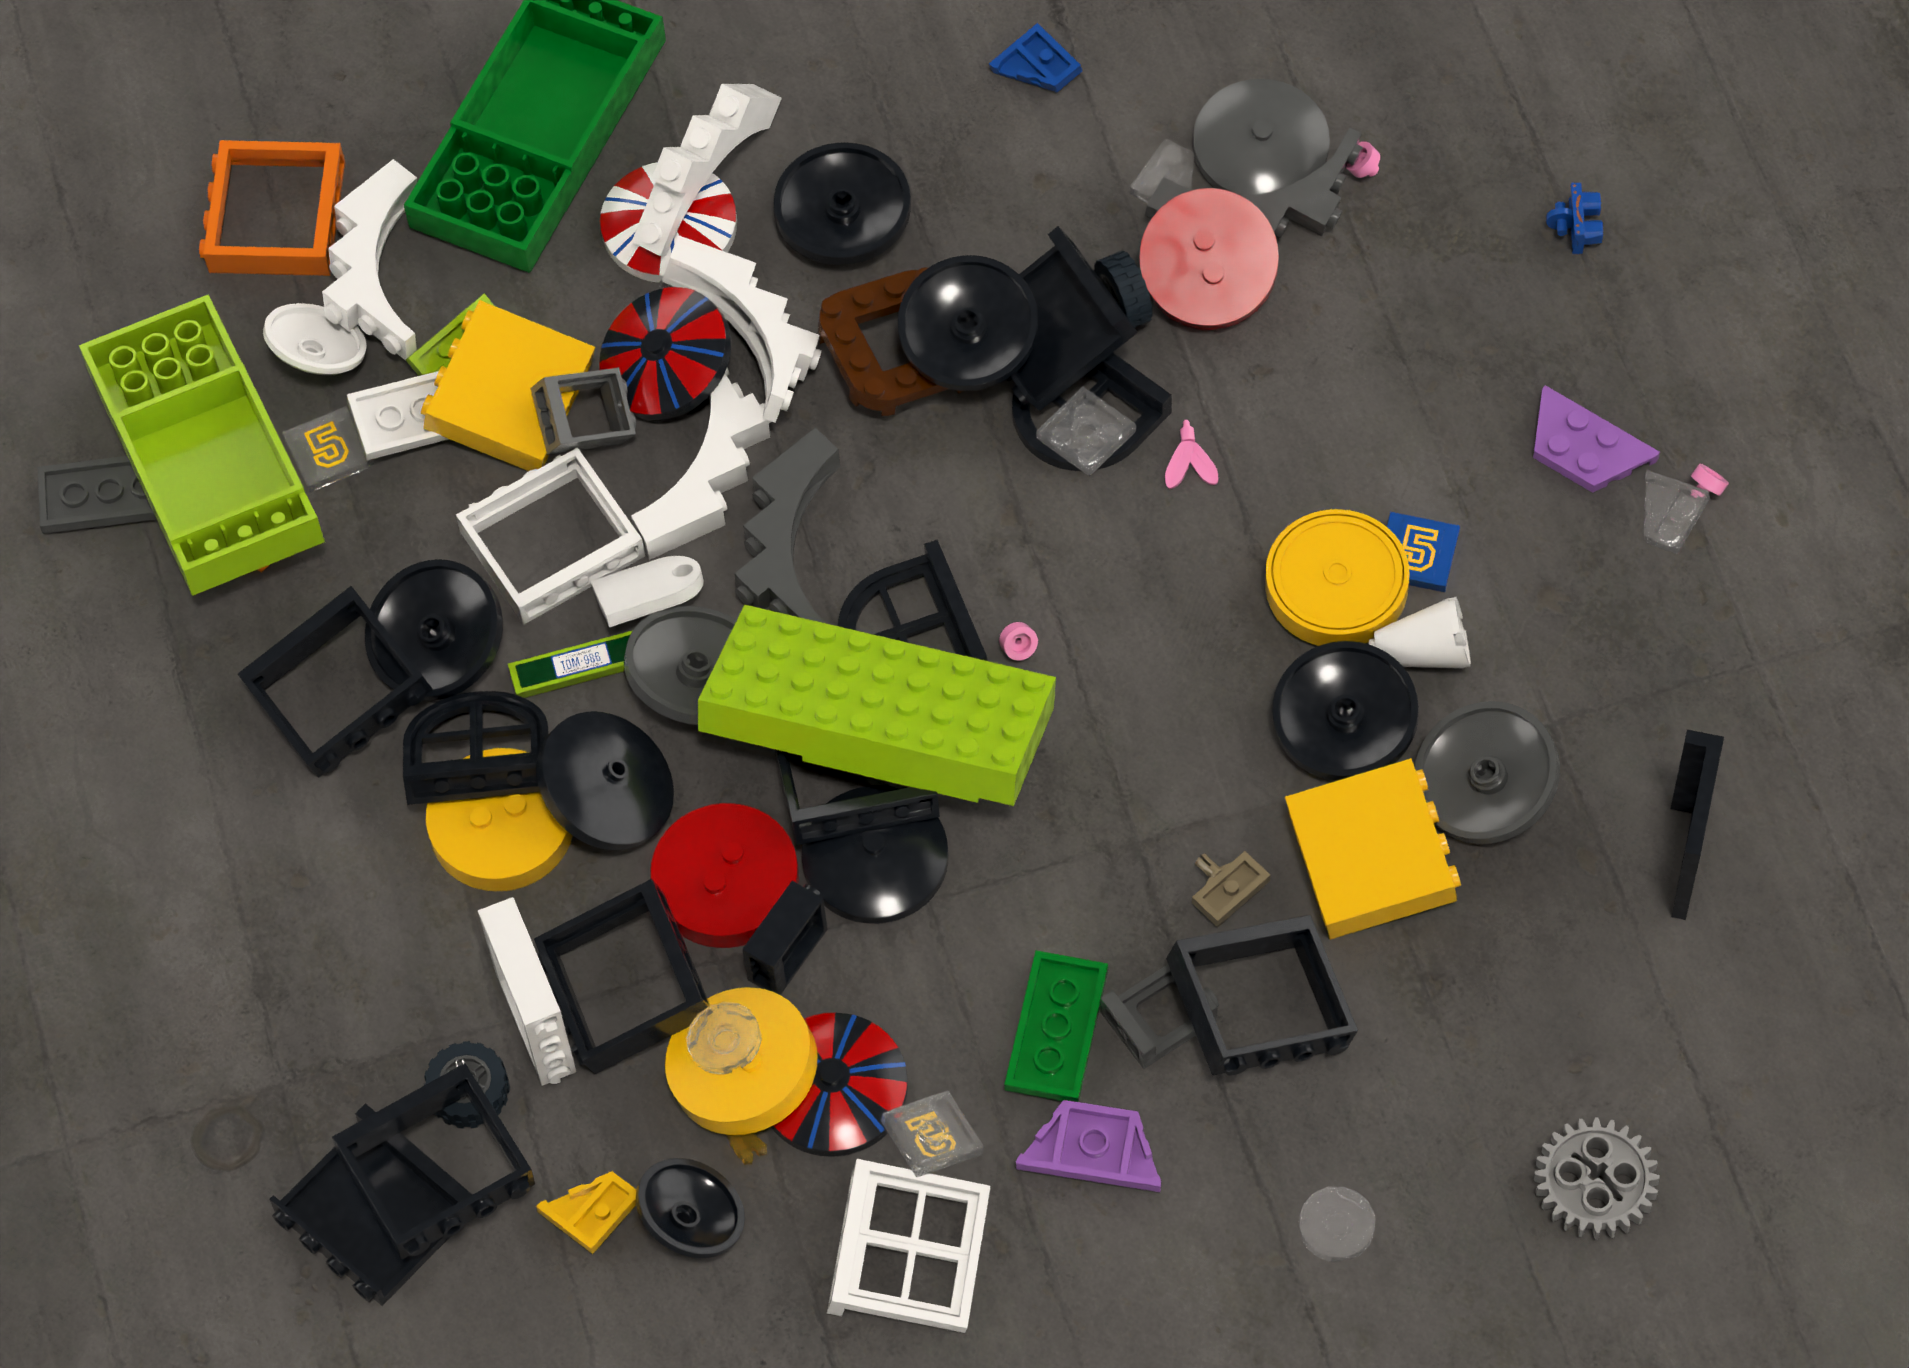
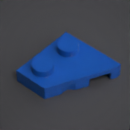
[989,23,1082,92]

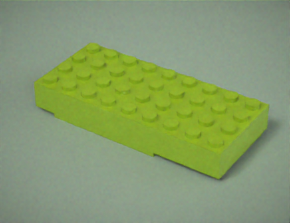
[79,294,325,596]
[698,605,1056,806]

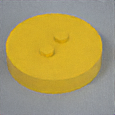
[1265,509,1410,646]
[426,748,573,891]
[665,987,818,1135]

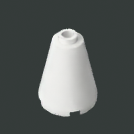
[1369,597,1471,668]

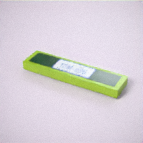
[508,630,633,698]

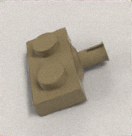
[1192,851,1271,927]

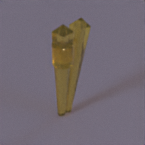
[726,1133,767,1165]

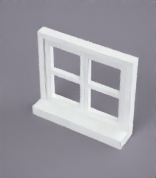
[827,1159,990,1333]

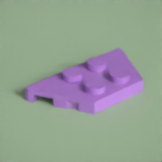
[1533,385,1660,493]
[1016,1100,1161,1192]

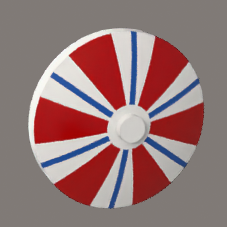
[600,162,737,283]

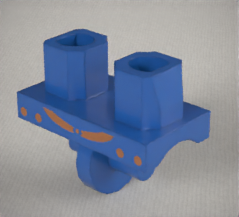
[1546,183,1603,254]

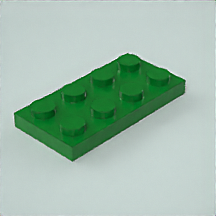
[1004,950,1109,1102]

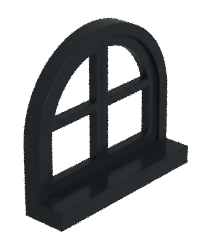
[1012,353,1172,471]
[838,540,987,661]
[403,691,549,805]

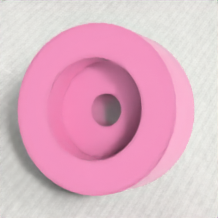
[1346,142,1380,178]
[1691,464,1729,501]
[999,622,1038,661]

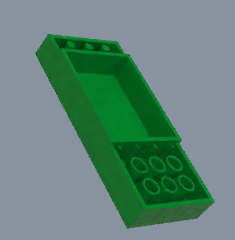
[404,0,666,273]

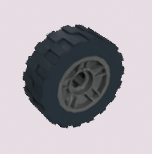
[1094,250,1153,328]
[424,1041,510,1129]

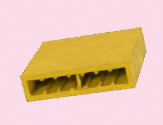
[421,300,595,471]
[1285,758,1461,940]

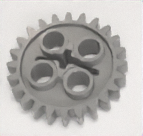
[1534,1117,1660,1239]

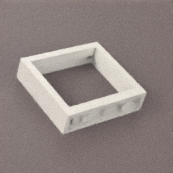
[456,447,645,625]
[478,897,576,1086]

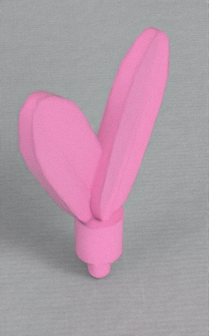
[1165,420,1219,489]

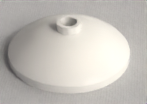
[263,303,367,375]

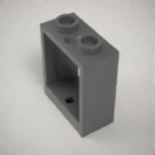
[530,368,636,455]

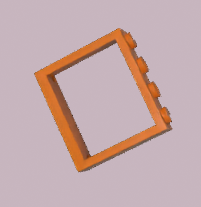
[199,140,345,276]

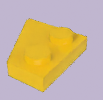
[536,1171,637,1254]

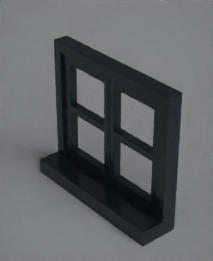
[1670,729,1724,920]

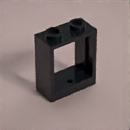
[742,880,828,995]

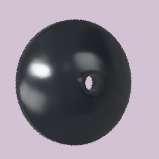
[635,1158,745,1258]

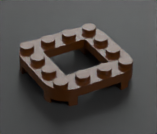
[817,267,963,416]

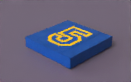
[1387,512,1460,592]

